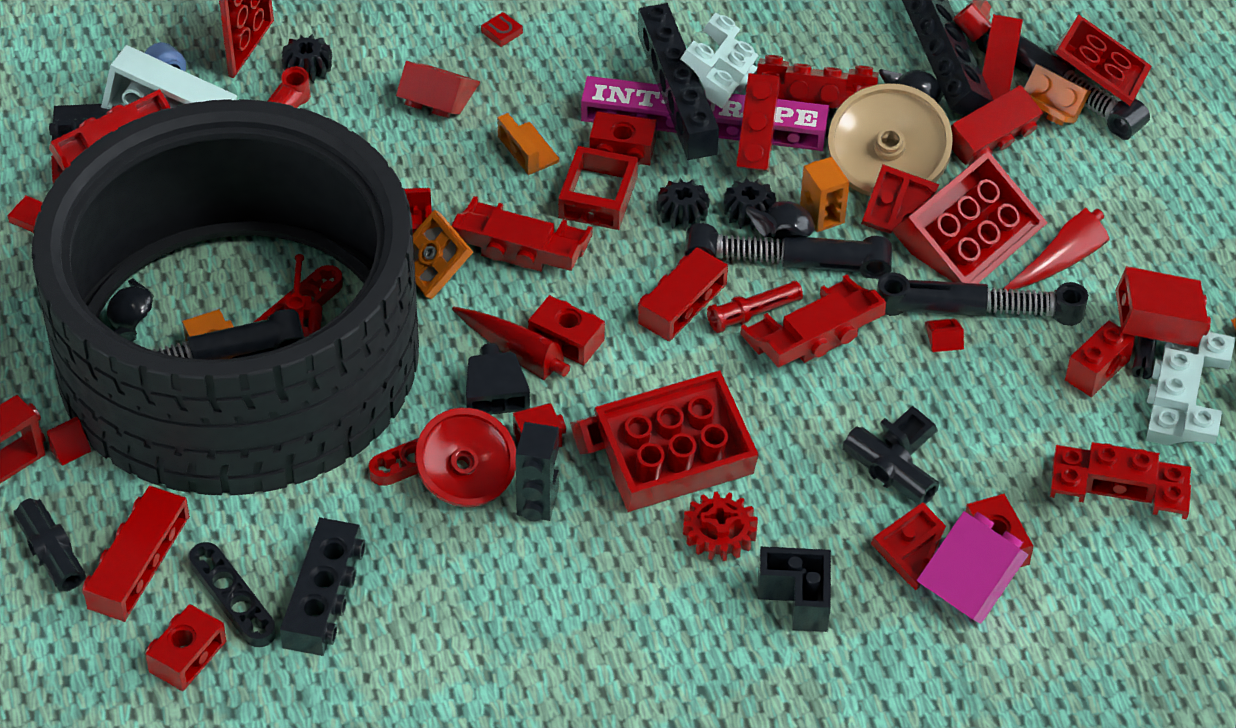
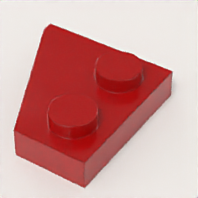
[861,164,939,234]

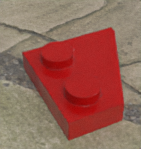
[871,502,946,590]

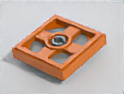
[413,210,473,299]

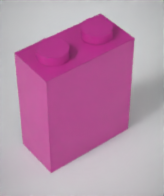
[917,511,1029,624]

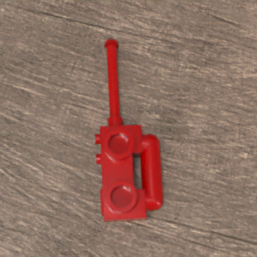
[282,254,323,337]

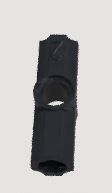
[842,426,939,505]
[13,498,86,592]

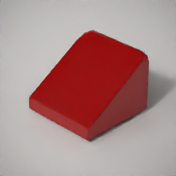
[925,318,964,352]
[47,417,91,466]

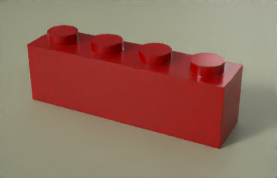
[82,485,190,622]

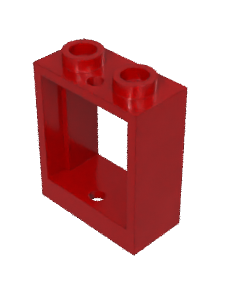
[558,146,638,230]
[0,395,46,483]

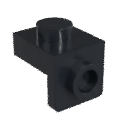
[880,406,938,455]

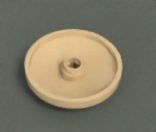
[828,84,953,197]

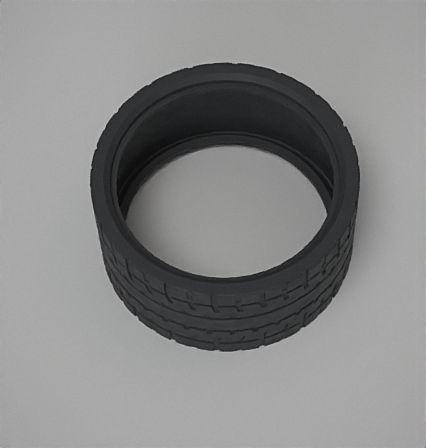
[32,99,419,495]

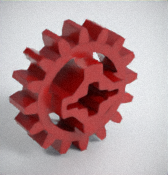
[683,491,758,561]

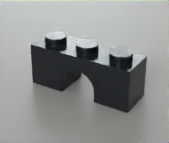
[516,422,559,522]

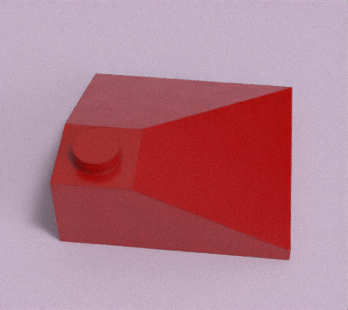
[1052,14,1152,106]

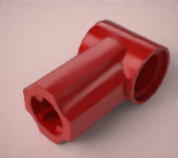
[953,0,991,42]
[267,66,311,108]

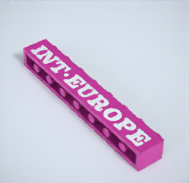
[581,76,829,151]

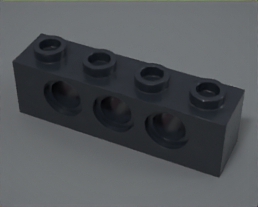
[280,517,366,656]

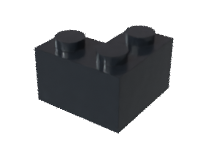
[758,546,831,632]

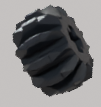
[281,34,332,84]
[656,177,710,231]
[723,177,776,230]

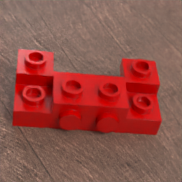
[757,55,879,109]
[49,89,171,171]
[451,196,593,272]
[740,274,886,368]
[1050,442,1191,520]

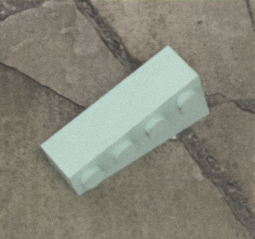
[101,45,237,109]

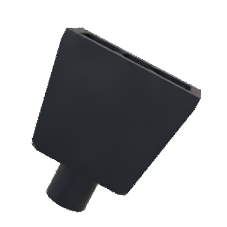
[466,343,530,415]

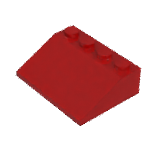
[219,0,274,78]
[891,151,1048,284]
[594,370,759,512]

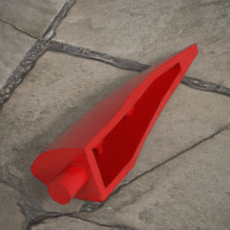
[1003,207,1110,292]
[452,306,570,380]

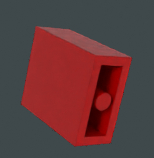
[1115,266,1211,347]

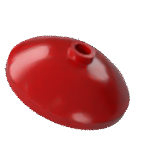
[415,408,516,507]

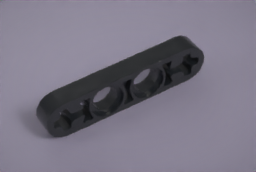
[189,542,276,647]

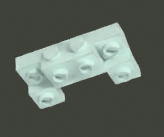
[680,12,759,108]
[1146,332,1235,446]

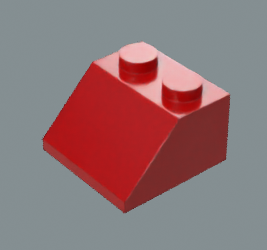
[396,61,480,118]

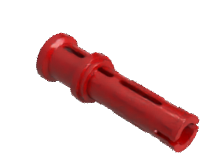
[707,280,803,333]

